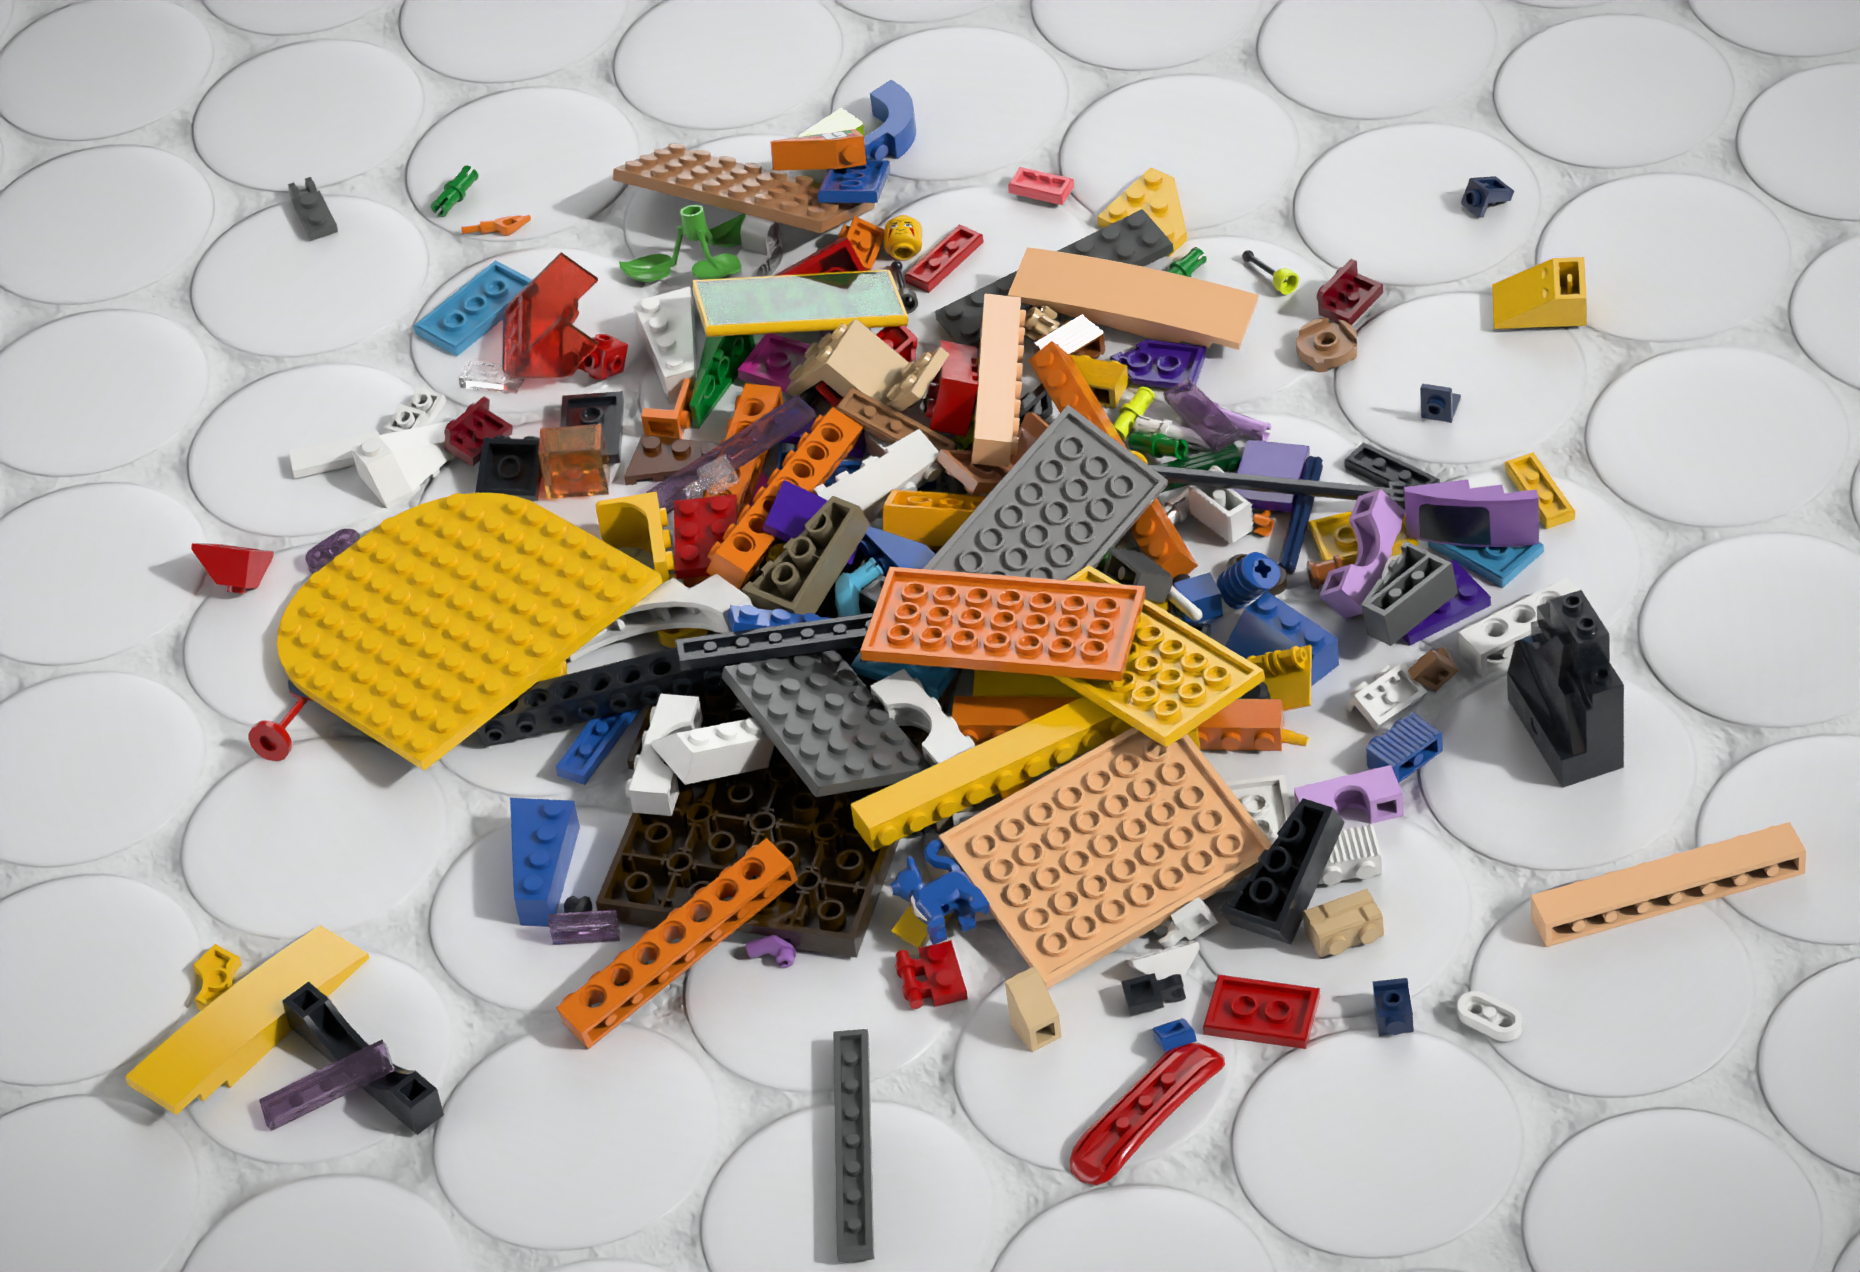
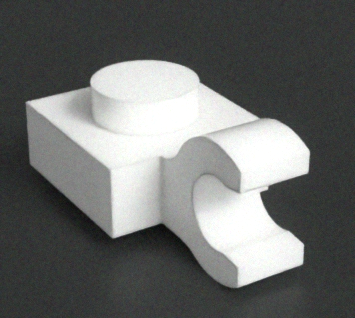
[1153,897,1218,948]

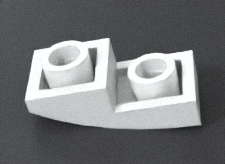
[386,387,447,433]

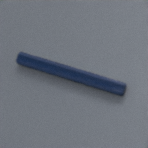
[1278,456,1323,574]

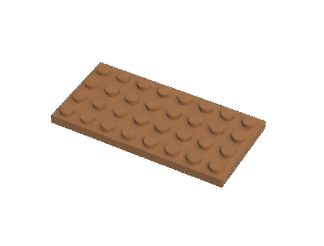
[613,143,875,233]

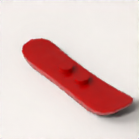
[1069,1042,1225,1186]

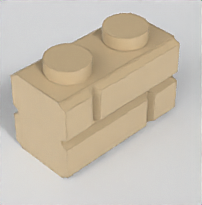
[1303,889,1384,958]

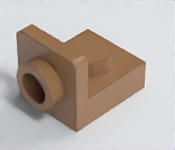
[1408,647,1459,692]

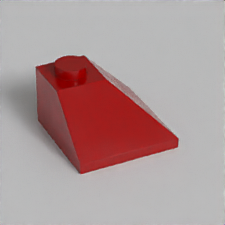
[191,543,274,594]

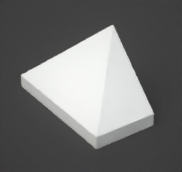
[1127,940,1200,980]

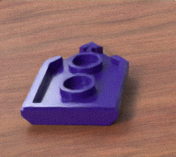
[1110,340,1206,391]

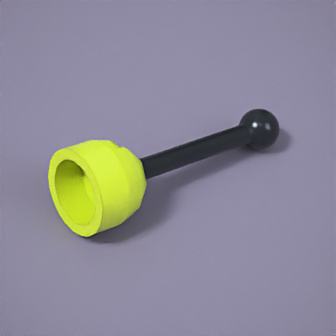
[1242,250,1299,295]

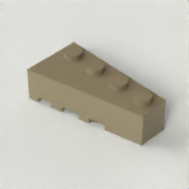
[742,496,870,615]

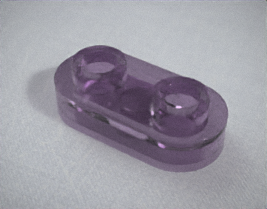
[305,529,361,574]

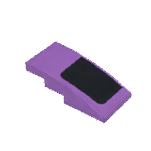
[1404,479,1539,547]

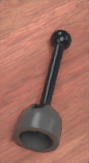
[891,260,918,314]

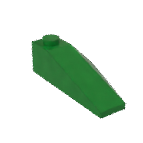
[690,305,755,429]

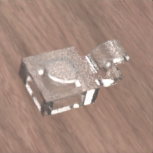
[682,454,740,499]

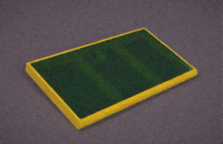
[693,270,908,337]

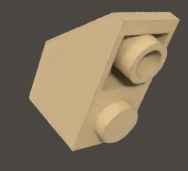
[1005,966,1062,1052]

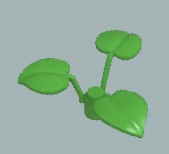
[619,205,746,282]

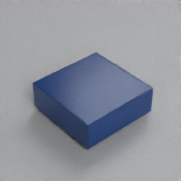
[1152,1018,1197,1052]

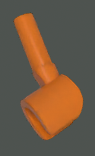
[1253,510,1274,537]

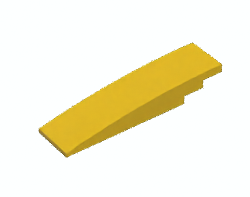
[125,925,370,1115]

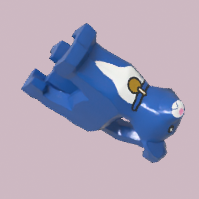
[889,839,990,945]

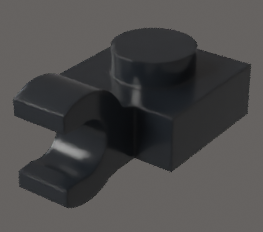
[1121,973,1186,1016]

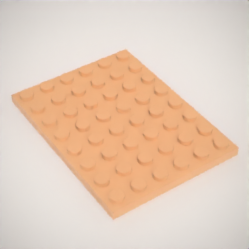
[939,727,1272,989]

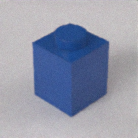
[1171,572,1223,623]

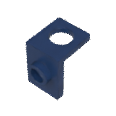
[1420,384,1461,423]

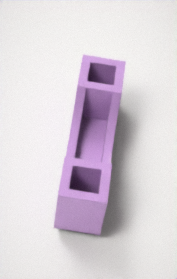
[1319,489,1405,619]

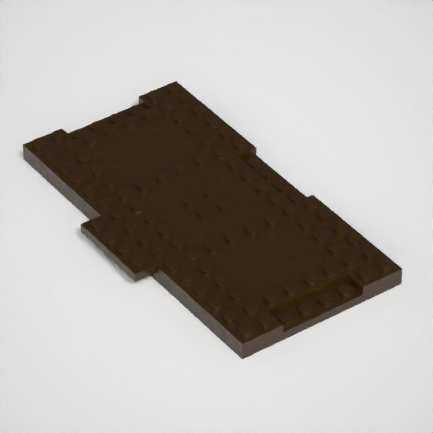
[596,539,962,958]

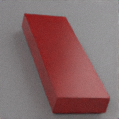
[905,224,984,293]

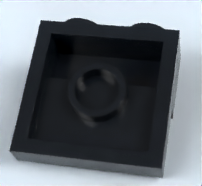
[475,435,549,501]

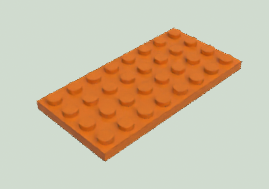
[861,567,1146,681]

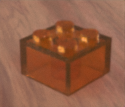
[538,424,610,499]

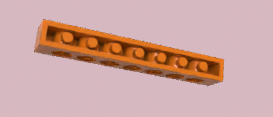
[683,383,785,587]
[706,407,864,590]
[556,838,798,1049]

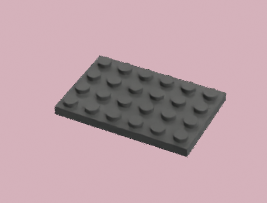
[722,650,932,797]

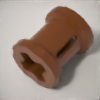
[1306,555,1343,590]

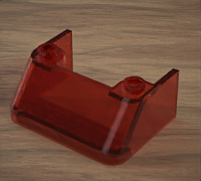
[502,252,598,379]

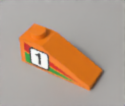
[770,129,866,171]

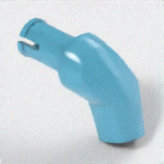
[835,557,884,617]

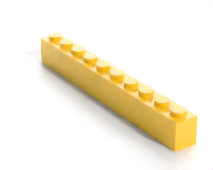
[851,696,1133,851]

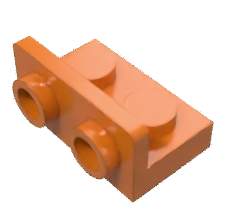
[837,216,884,271]

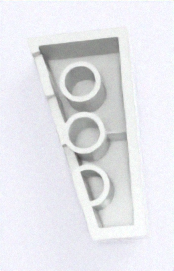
[633,286,698,404]

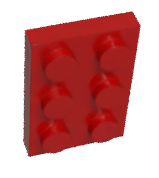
[674,494,739,579]

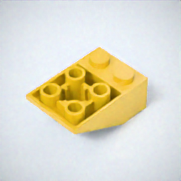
[1492,257,1587,329]

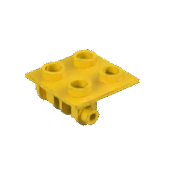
[1247,645,1312,711]

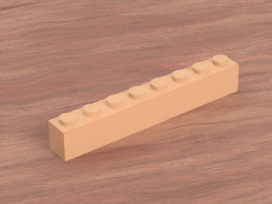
[971,294,1026,467]
[1531,822,1806,947]

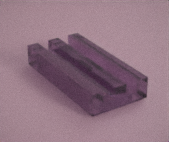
[548,910,621,945]

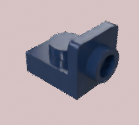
[1461,176,1514,218]

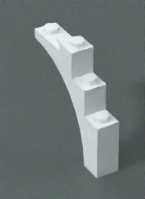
[567,573,753,662]

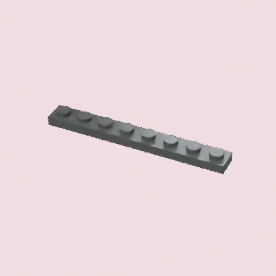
[833,1029,874,1262]

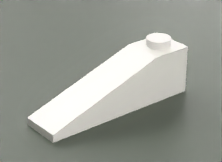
[352,421,458,508]

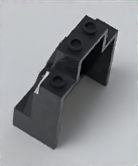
[1507,590,1624,788]

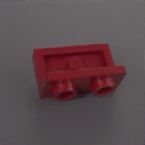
[1317,259,1383,325]
[444,396,513,467]

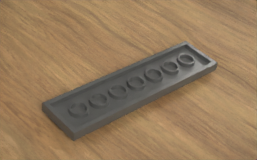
[935,209,1174,349]

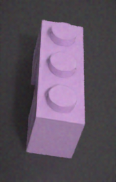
[1294,765,1404,824]

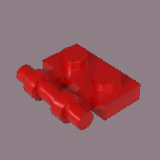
[895,940,968,1009]

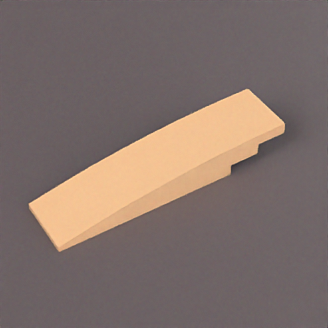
[1008,247,1258,350]

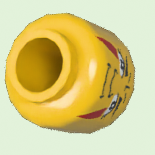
[884,215,922,261]

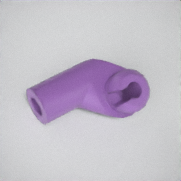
[746,935,796,967]

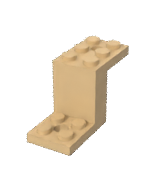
[786,319,950,412]

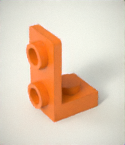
[641,378,693,439]

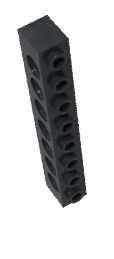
[477,647,732,747]

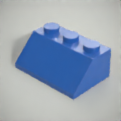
[1225,591,1339,686]

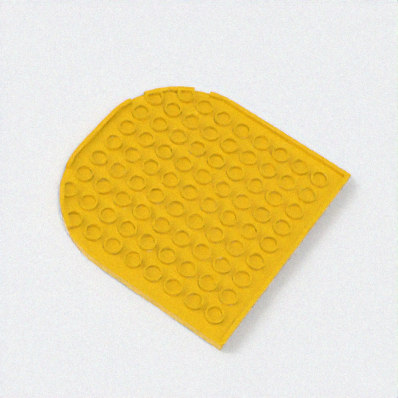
[277,493,663,771]

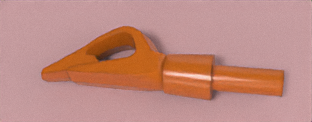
[461,215,531,236]

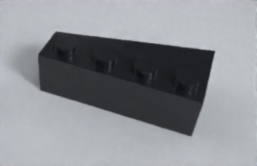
[1219,798,1345,945]

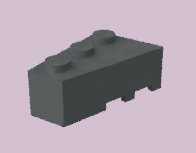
[1361,541,1458,646]

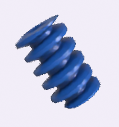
[1217,552,1281,610]

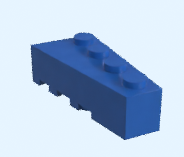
[510,798,580,927]

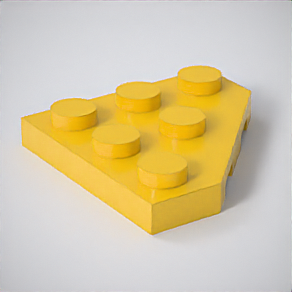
[1097,167,1187,257]

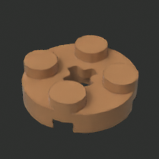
[1296,318,1357,372]

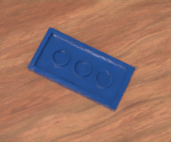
[818,160,890,203]

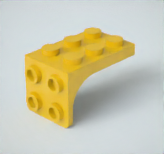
[595,491,677,584]

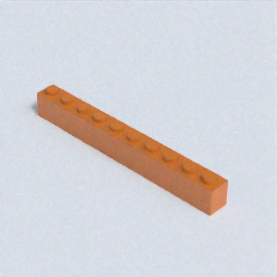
[1029,340,1198,585]
[952,696,1284,751]

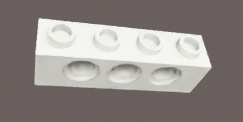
[1458,577,1590,677]

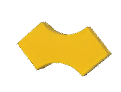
[193,944,242,1011]

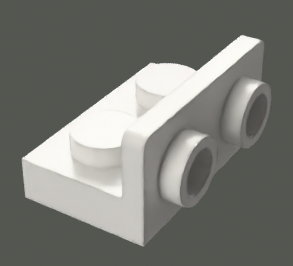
[1346,662,1427,731]

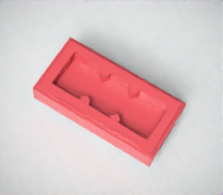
[1008,167,1074,205]

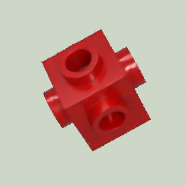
[578,334,628,380]

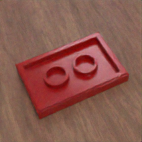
[1203,974,1320,1049]

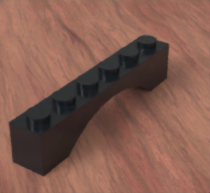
[282,981,444,1135]

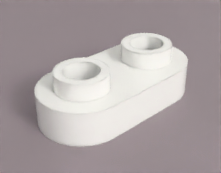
[1457,991,1523,1042]

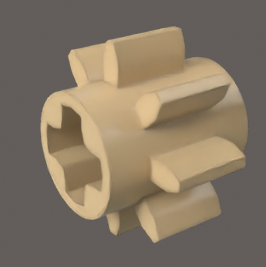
[1024,305,1060,342]

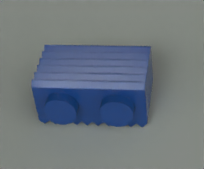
[1366,712,1443,783]

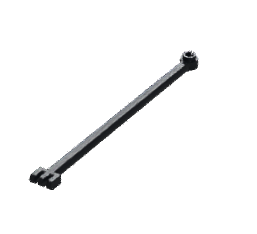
[1149,465,1410,510]

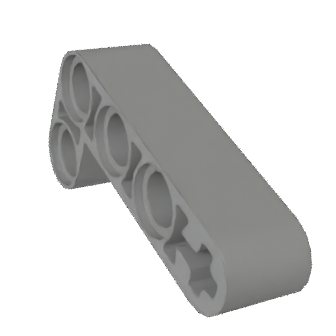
[699,215,783,323]

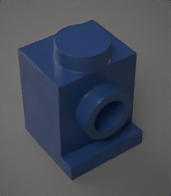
[1372,978,1414,1036]

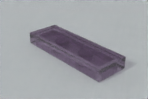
[1163,378,1242,453]

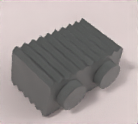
[1102,547,1173,604]

